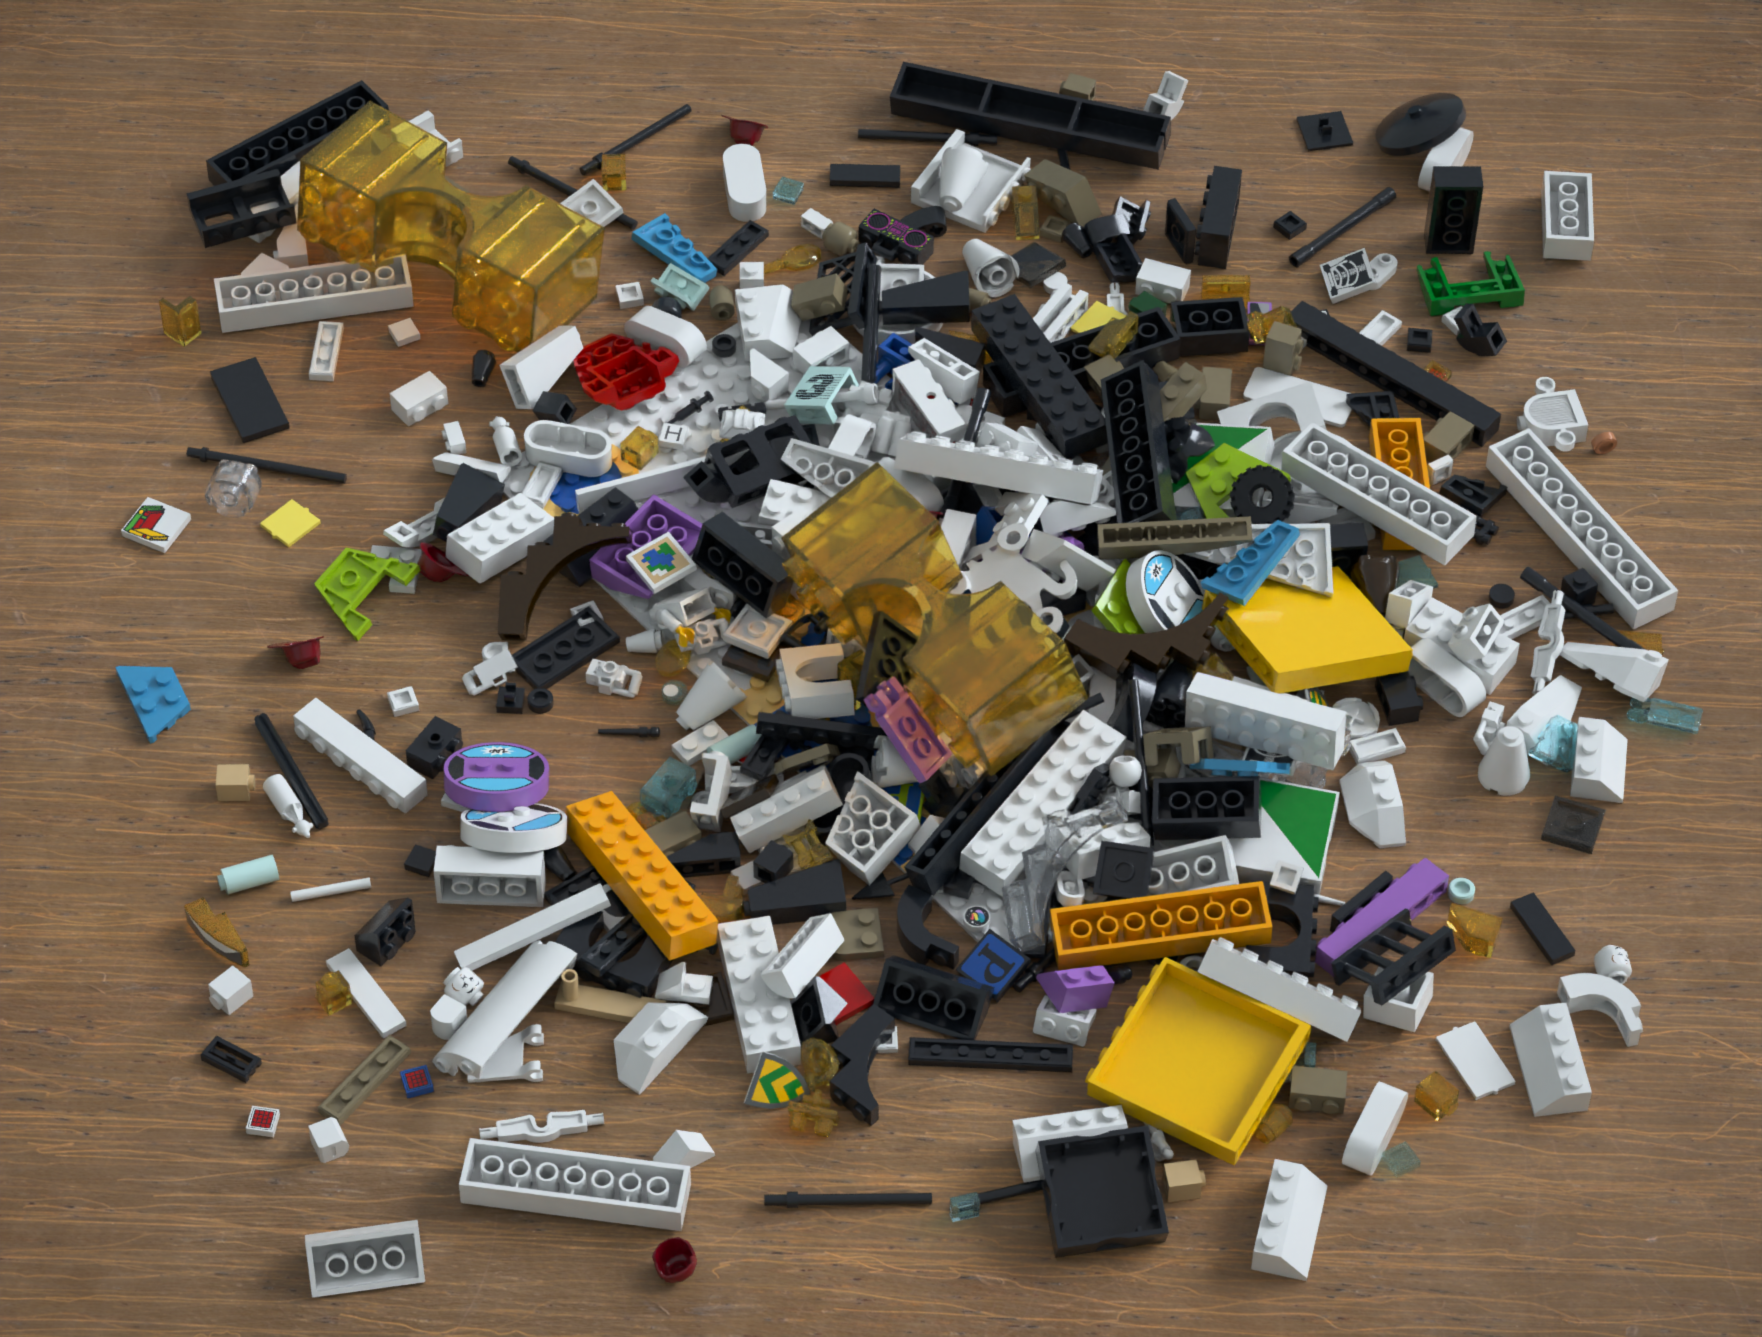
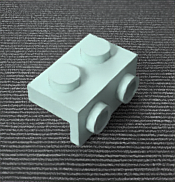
[650,263,710,311]

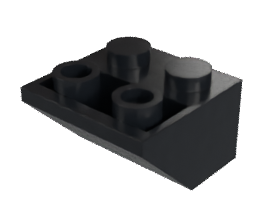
[354,897,416,966]

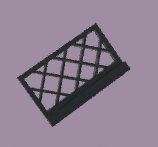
[809,242,877,336]

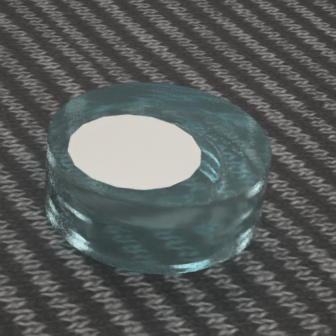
[662,680,687,705]

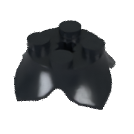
[1164,417,1215,484]

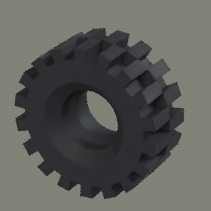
[1230,465,1295,524]

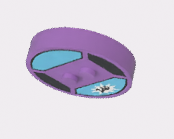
[444,742,549,812]

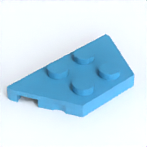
[115,666,191,744]
[1189,759,1290,776]

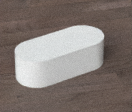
[1418,127,1474,192]
[723,144,766,222]
[624,306,707,368]
[814,414,876,491]
[524,420,612,477]
[873,457,944,512]
[1408,638,1486,717]
[1342,1081,1408,1176]

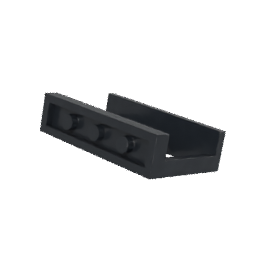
[186,169,297,248]
[705,415,812,508]

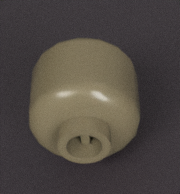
[822,221,859,256]

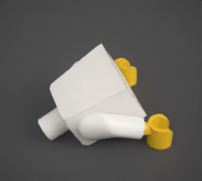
[650,587,731,647]

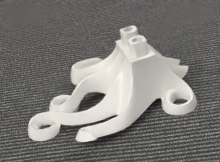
[936,523,1078,676]

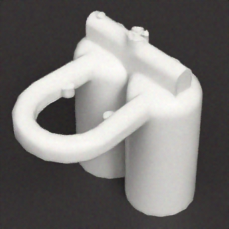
[871,410,912,457]

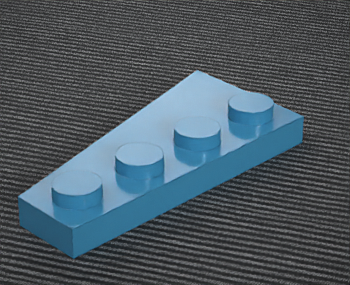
[631,213,717,283]
[1201,520,1300,606]

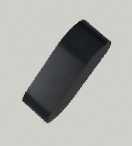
[806,753,873,847]

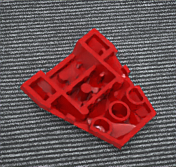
[573,333,679,411]

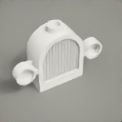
[1517,377,1588,451]

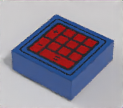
[400,1065,434,1099]

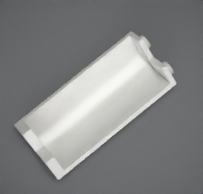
[432,940,577,1078]

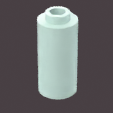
[707,724,761,765]
[217,855,279,894]

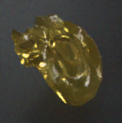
[801,1038,839,1092]

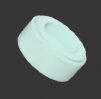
[1448,878,1475,905]

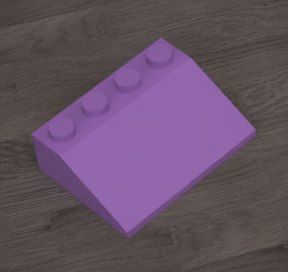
[590,494,702,599]

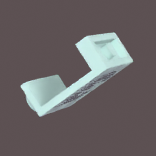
[784,366,859,424]

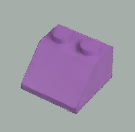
[1036,965,1114,1013]

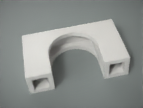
[1217,381,1327,433]
[775,643,855,719]

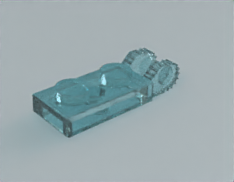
[1627,697,1703,734]

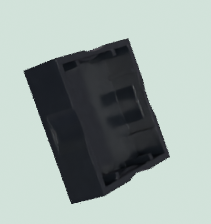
[1035,1125,1169,1258]

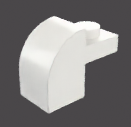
[1143,71,1188,120]

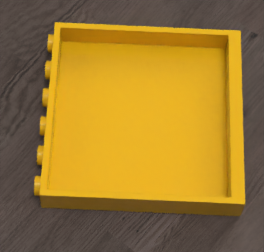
[1202,566,1413,694]
[1085,957,1311,1166]

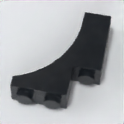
[830,1004,895,1126]

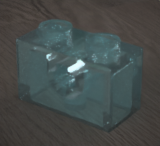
[640,757,697,820]

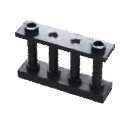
[1331,908,1456,1006]

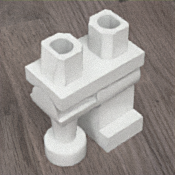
[831,380,893,434]

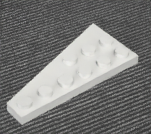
[1185,523,1333,597]

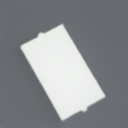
[1436,1021,1516,1100]

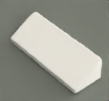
[432,452,511,483]

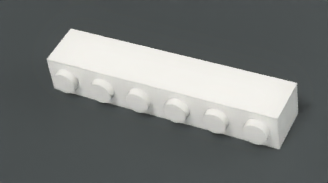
[293,698,428,814]

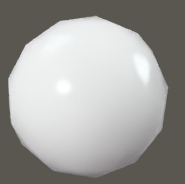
[1109,756,1142,788]

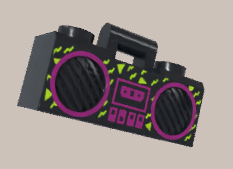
[858,208,934,265]

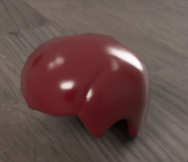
[652,1237,697,1283]

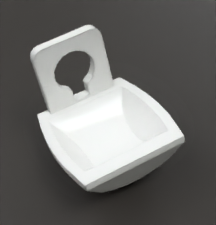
[719,409,765,440]

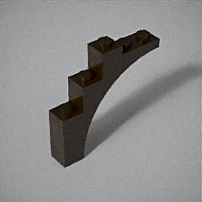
[498,513,633,640]
[1063,593,1229,680]

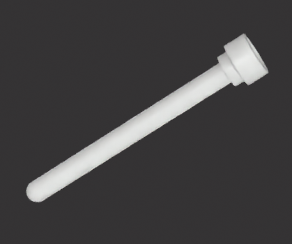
[765,383,879,410]

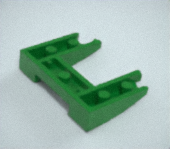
[1417,251,1525,316]

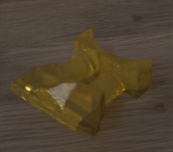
[782,819,833,871]

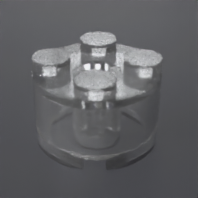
[205,460,262,518]

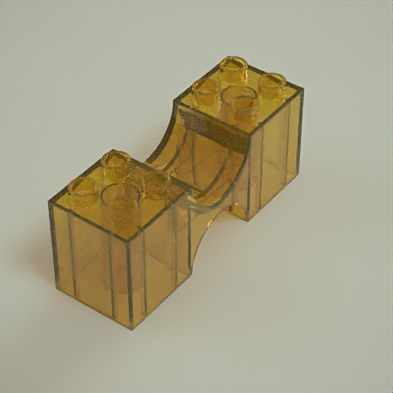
[297,101,605,353]
[781,462,1088,776]

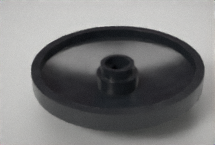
[1375,93,1466,156]

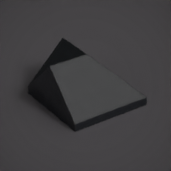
[790,976,848,1051]

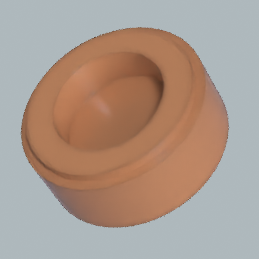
[1591,432,1617,454]

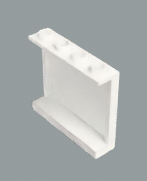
[911,129,1031,233]

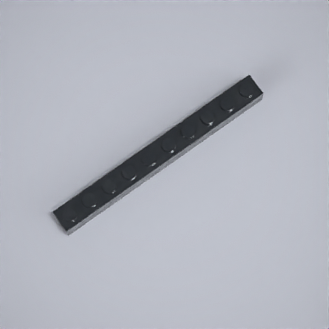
[1284,301,1501,447]

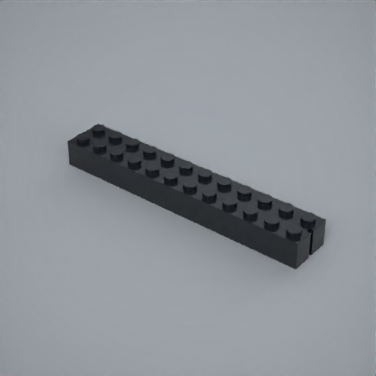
[890,62,1171,170]

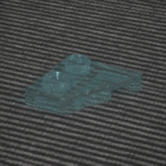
[1528,715,1577,773]

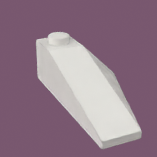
[1559,642,1669,702]

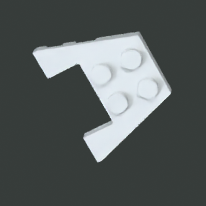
[963,492,1048,570]

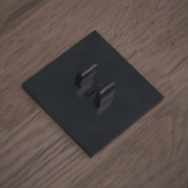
[1296,111,1353,151]

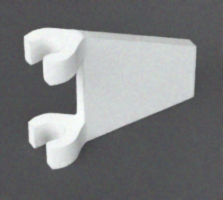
[468,1024,544,1083]

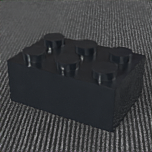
[1170,297,1250,357]

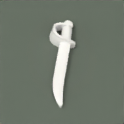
[1144,1123,1174,1161]

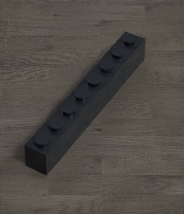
[904,720,1055,896]

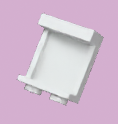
[690,751,733,832]

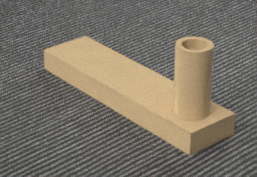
[554,969,666,1023]

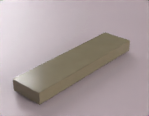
[318,1035,411,1125]

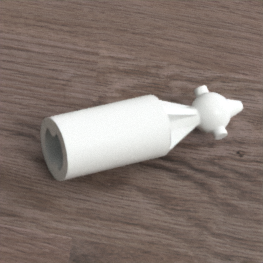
[489,416,522,467]
[263,774,313,838]

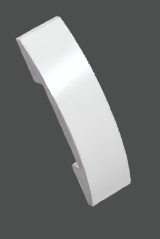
[383,498,445,548]

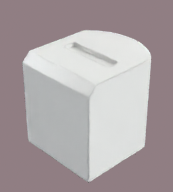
[430,994,467,1040]
[308,1117,349,1163]

